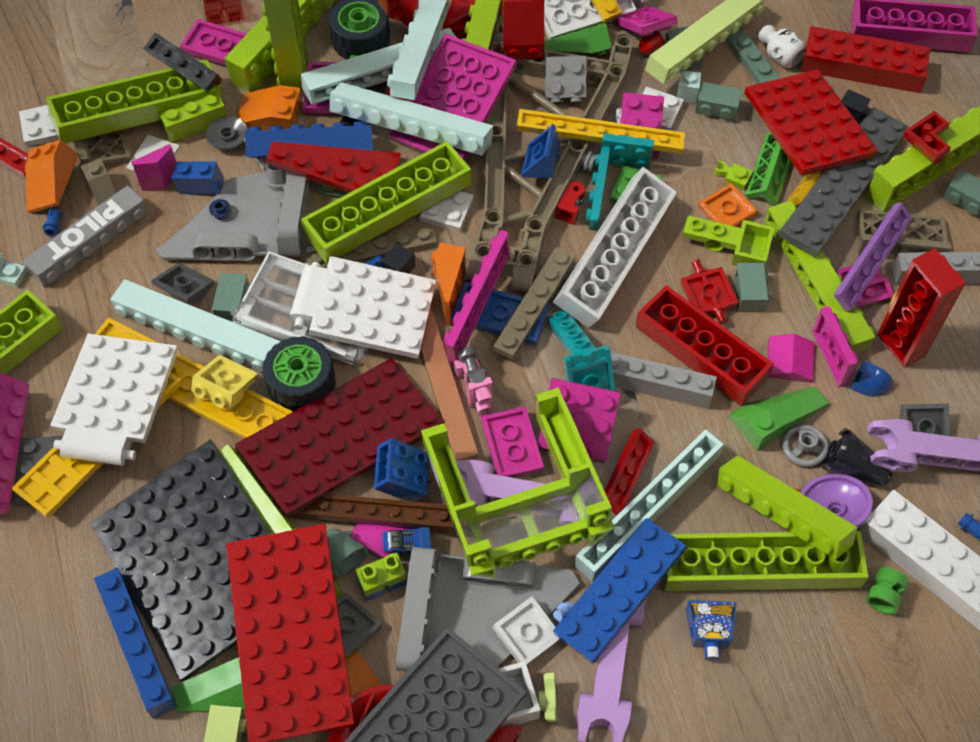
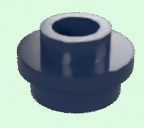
[209,199,231,220]

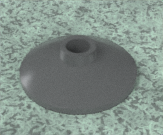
[206,116,248,150]

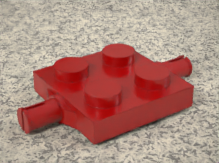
[680,259,739,325]

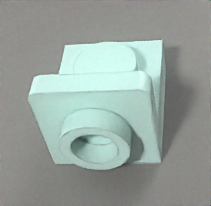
[0,253,28,288]

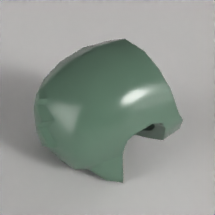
[327,529,370,577]

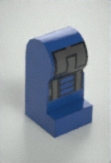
[382,527,431,554]

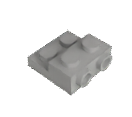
[545,56,587,102]

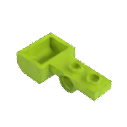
[682,215,775,267]

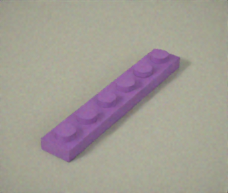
[834,203,912,311]

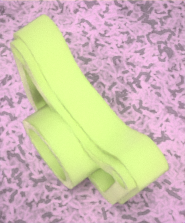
[539,672,558,722]

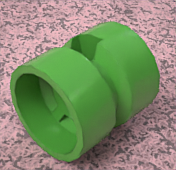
[866,567,909,615]

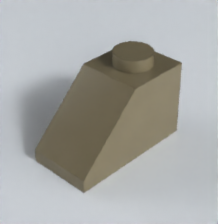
[81,158,116,206]

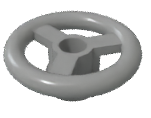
[782,425,829,467]

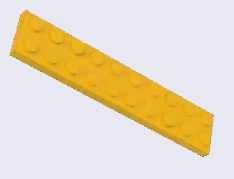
[95,317,293,439]

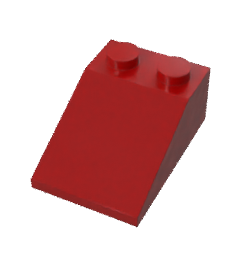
[502,0,545,60]

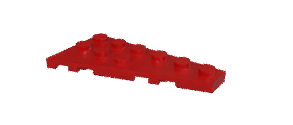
[265,141,401,193]

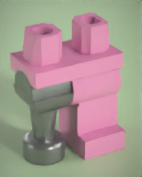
[454,346,492,415]

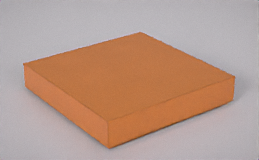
[698,183,758,227]

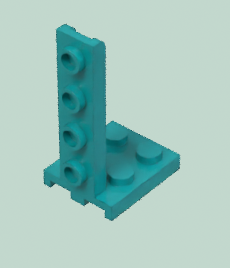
[586,133,654,230]
[547,311,616,391]

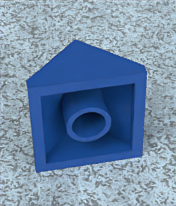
[521,124,560,178]

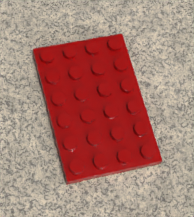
[744,69,878,176]

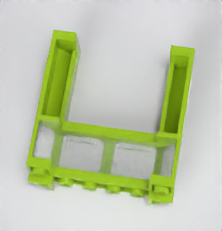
[421,387,615,578]

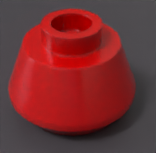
[639,31,665,56]

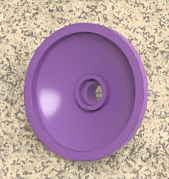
[800,474,873,528]

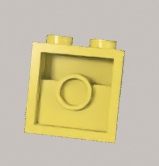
[191,355,258,410]

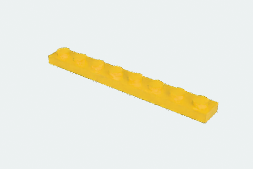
[516,109,685,154]

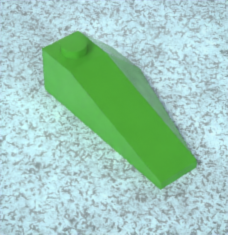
[544,23,612,55]
[728,386,830,451]
[172,657,245,712]

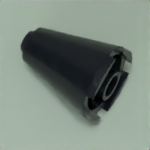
[822,428,892,487]

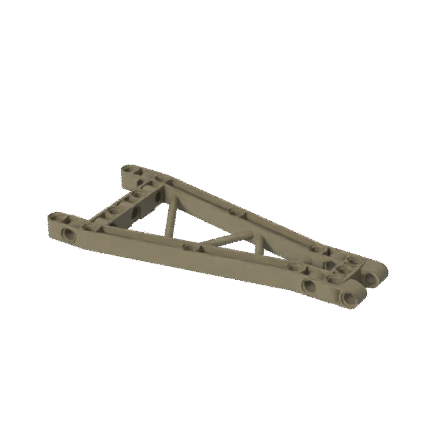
[466,15,633,293]

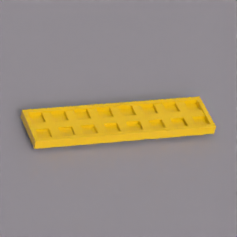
[12,372,183,519]

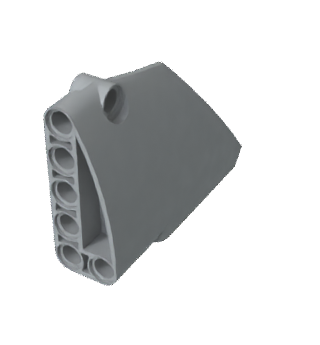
[156,164,310,261]
[396,547,580,672]

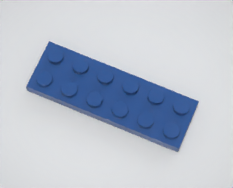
[553,518,687,664]

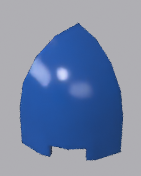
[850,360,893,397]

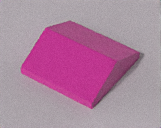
[131,144,176,191]
[768,333,814,383]

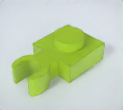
[713,161,753,191]

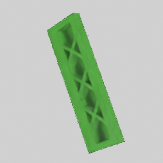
[745,132,791,205]

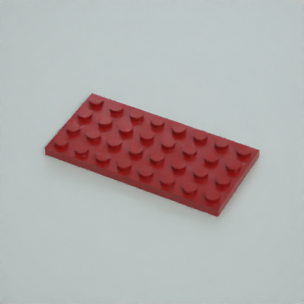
[226,523,356,742]

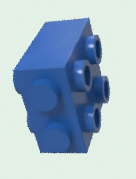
[374,438,430,502]

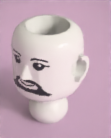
[758,25,806,68]

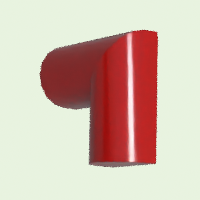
[903,111,951,164]

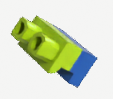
[356,552,408,602]

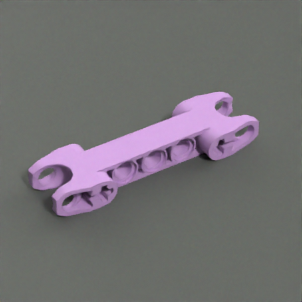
[867,419,980,472]
[441,460,605,526]
[576,600,646,742]

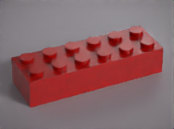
[801,26,930,93]
[877,248,966,368]
[635,285,774,407]

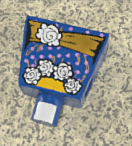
[685,600,737,661]

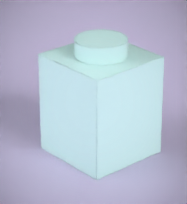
[677,70,701,104]

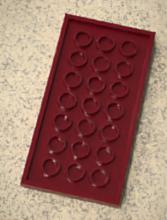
[235,358,445,518]

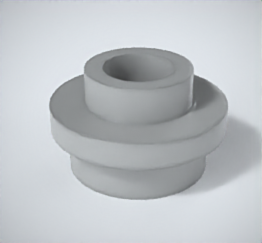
[580,151,596,172]

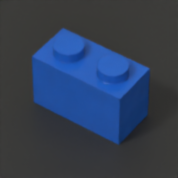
[171,161,224,194]

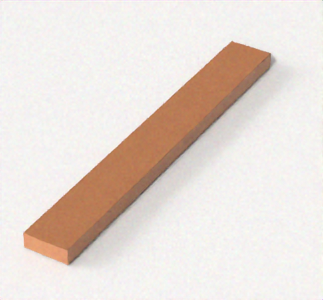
[420,306,479,460]

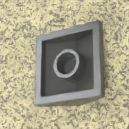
[151,263,214,302]
[899,403,950,436]

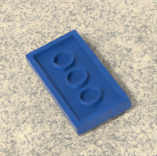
[451,281,549,346]

